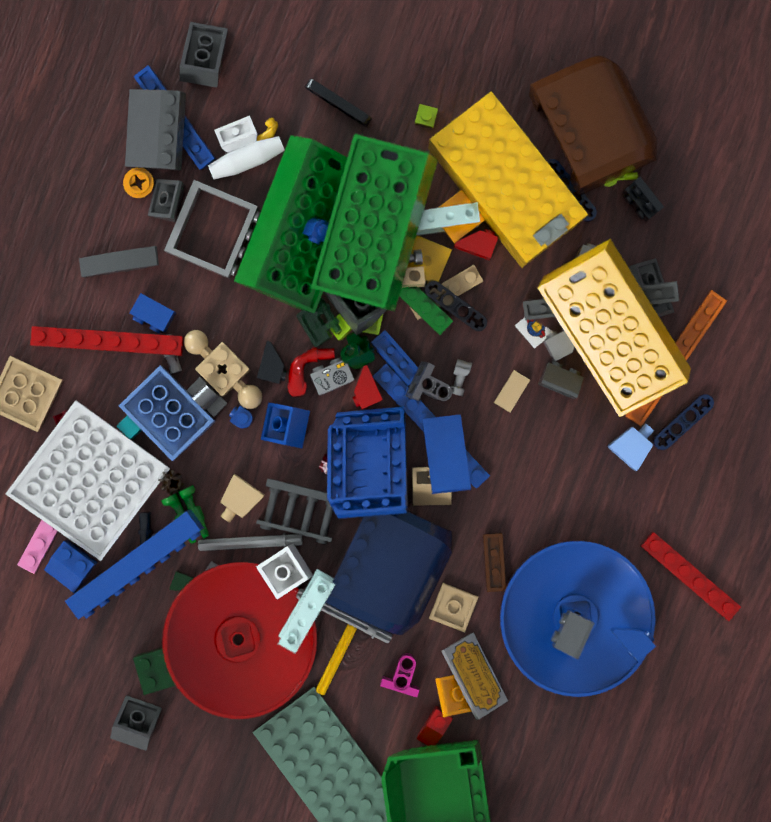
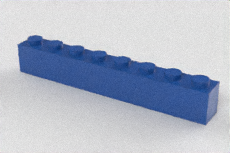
[65,509,204,620]

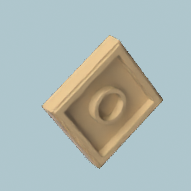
[429,583,478,633]

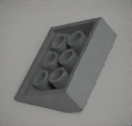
[125,89,186,171]

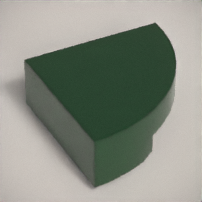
[169,571,194,591]

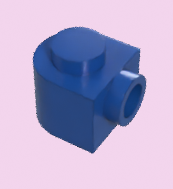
[302,218,329,244]
[229,405,253,428]

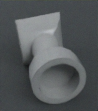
[450,359,472,396]

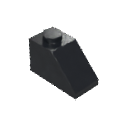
[257,341,287,384]

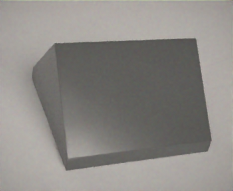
[148,179,185,223]

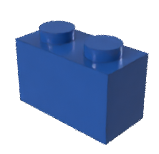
[130,293,176,333]

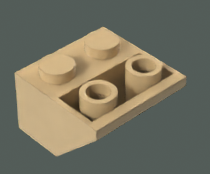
[412,467,452,506]

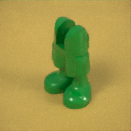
[161,485,209,544]

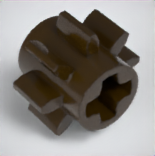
[158,469,184,495]

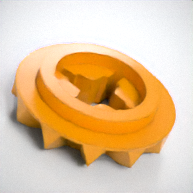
[123,168,154,198]

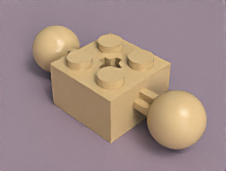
[184,330,262,409]

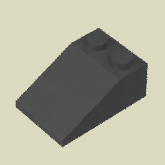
[179,22,228,88]

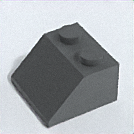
[538,361,584,399]
[551,610,595,659]
[110,695,162,751]

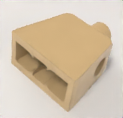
[220,474,265,522]

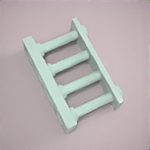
[417,202,480,236]
[278,569,335,653]

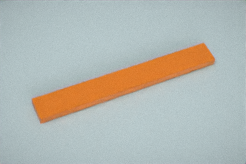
[625,290,727,427]

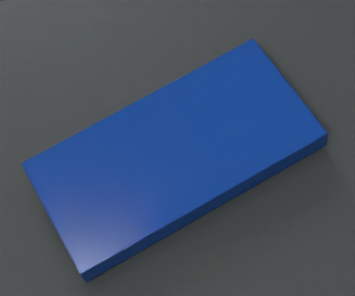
[422,414,471,494]

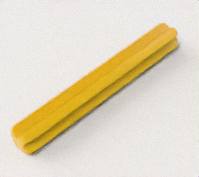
[316,624,357,695]

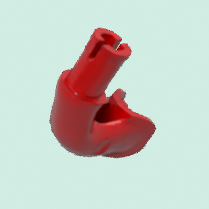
[288,347,335,397]

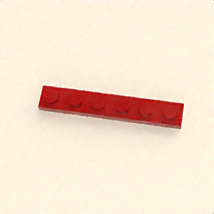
[641,532,741,621]

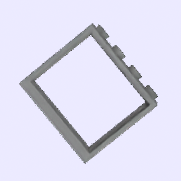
[164,180,261,279]

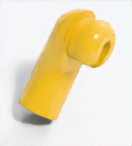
[257,118,278,141]

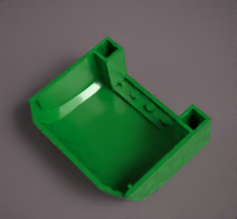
[381,740,491,822]

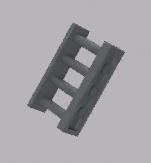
[256,478,333,544]

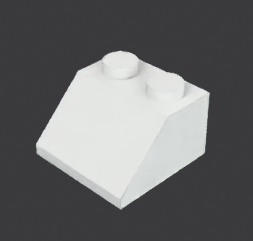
[256,543,313,599]

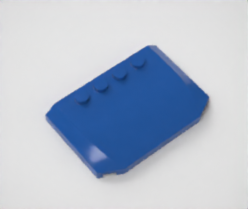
[327,407,408,518]

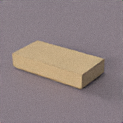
[494,370,530,413]

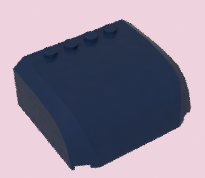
[325,510,452,635]

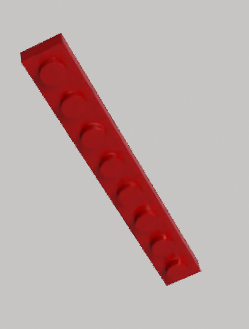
[30,326,184,356]

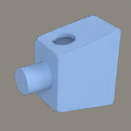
[607,423,654,471]

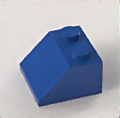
[261,402,310,448]
[44,540,98,593]

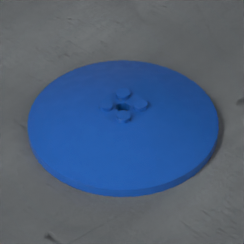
[500,541,655,697]

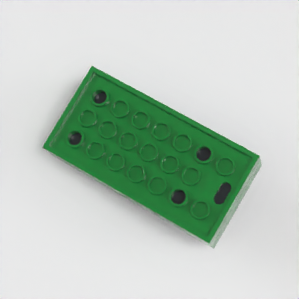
[311,134,438,312]
[234,136,348,314]

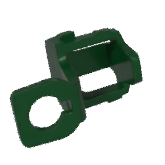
[340,332,375,369]

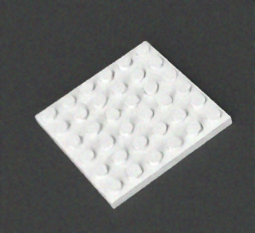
[5,400,170,561]

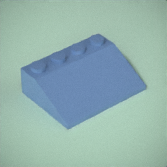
[119,365,216,461]

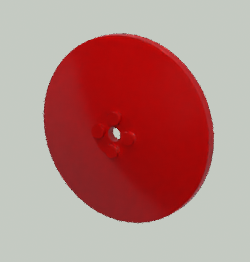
[162,562,317,719]

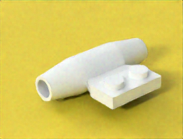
[208,115,285,180]

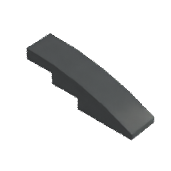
[79,246,159,278]

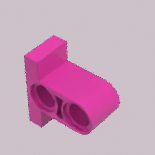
[380,653,419,698]

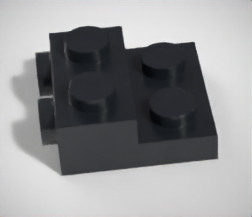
[623,177,664,221]

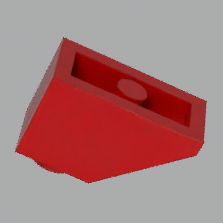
[454,229,498,261]
[352,365,383,409]
[416,705,453,746]

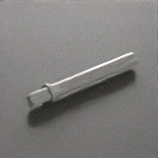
[198,533,303,551]
[296,589,392,643]

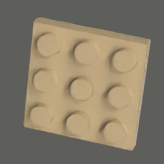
[0,356,63,432]

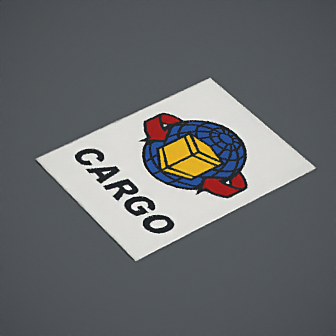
[515,317,554,349]

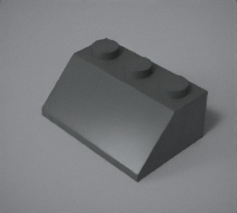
[628,258,674,317]
[323,291,387,335]

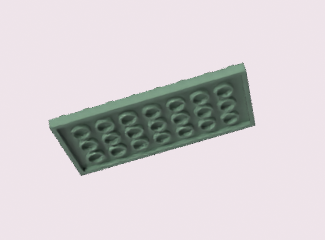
[252,686,387,822]

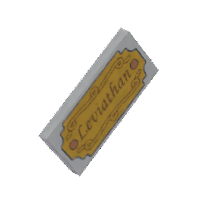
[441,632,508,720]

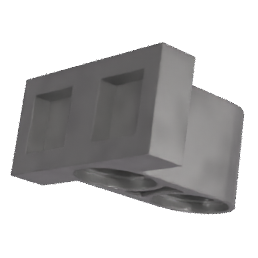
[405,361,452,401]
[187,377,228,417]

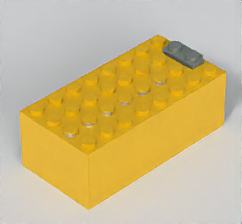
[428,91,588,268]

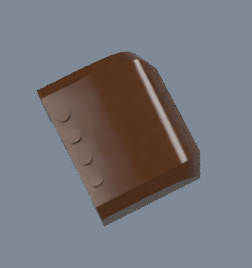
[529,56,657,196]

